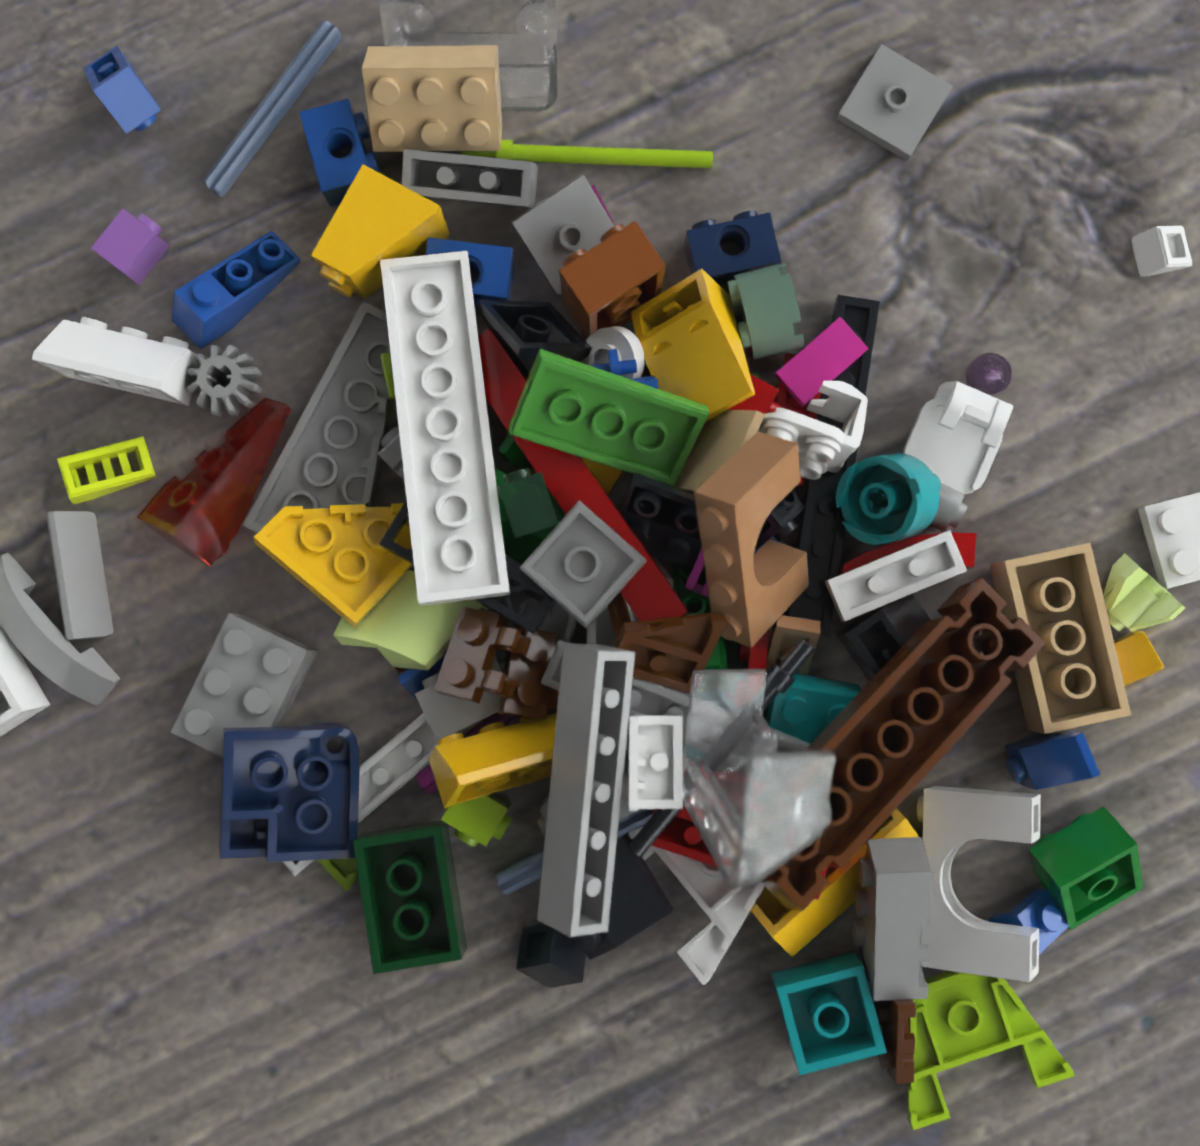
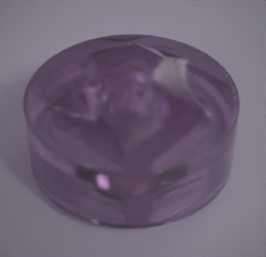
[966,353,1012,396]

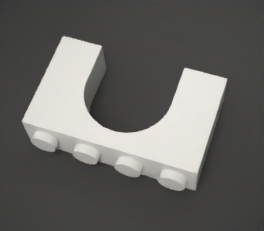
[917,786,1041,982]

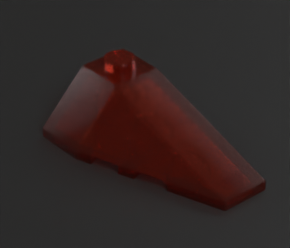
[137,397,291,566]

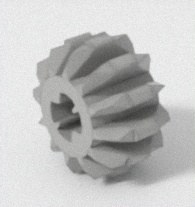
[187,345,262,417]

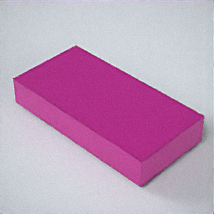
[774,317,869,407]

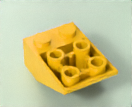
[631,268,755,421]

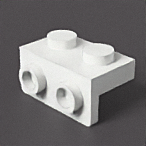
[621,715,683,811]

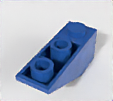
[171,230,301,350]

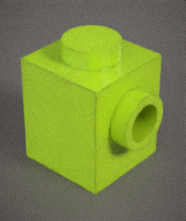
[441,793,513,847]

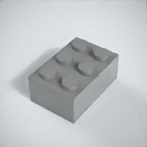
[171,613,319,757]

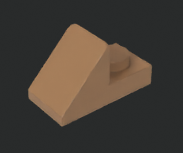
[764,615,820,681]

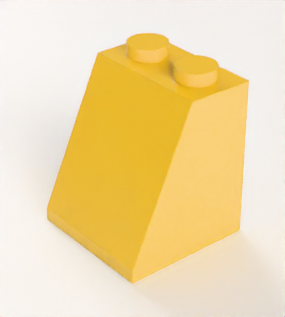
[311,164,450,300]

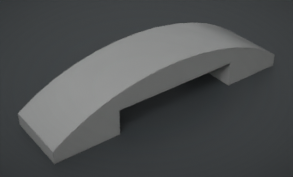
[0,553,120,706]

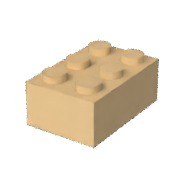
[362,45,503,152]

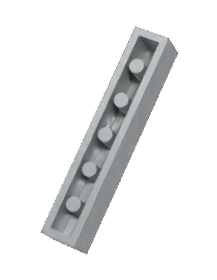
[537,644,635,937]

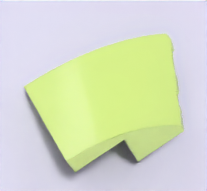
[333,570,489,670]

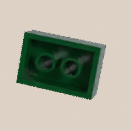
[353,820,467,974]

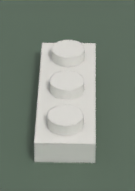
[825,530,967,622]

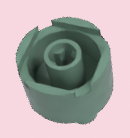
[727,262,804,360]

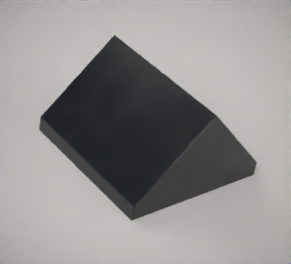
[476,300,592,377]

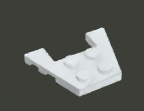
[629,827,765,985]

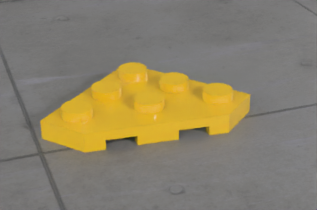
[254,503,413,628]

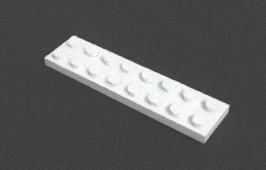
[380,250,510,606]

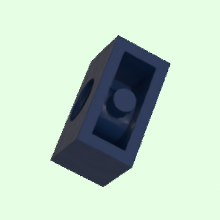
[684,211,782,286]

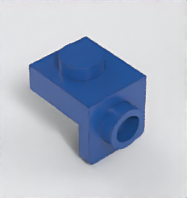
[988,888,1069,955]

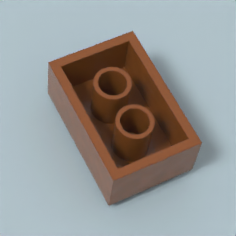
[559,220,666,340]

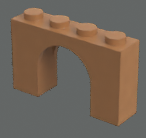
[694,432,809,648]

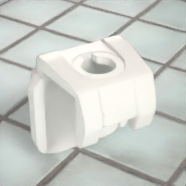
[757,381,868,480]
[903,381,1013,495]

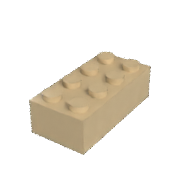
[989,542,1131,734]

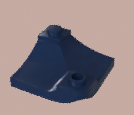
[219,723,359,862]

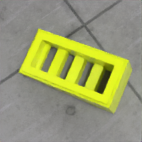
[57,436,157,505]

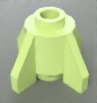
[1103,553,1185,632]

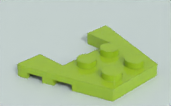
[907,971,1075,1130]

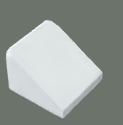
[1131,226,1192,276]

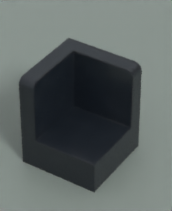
[516,923,586,988]

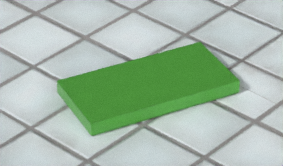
[508,349,710,487]

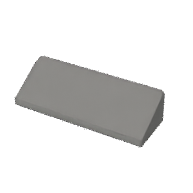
[46,511,114,640]

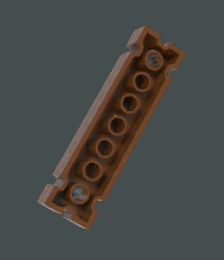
[720,578,1046,911]

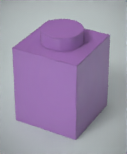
[91,208,170,285]

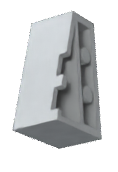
[852,837,932,1001]

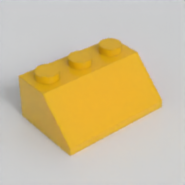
[428,713,557,808]

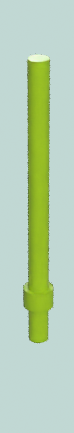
[462,139,713,169]

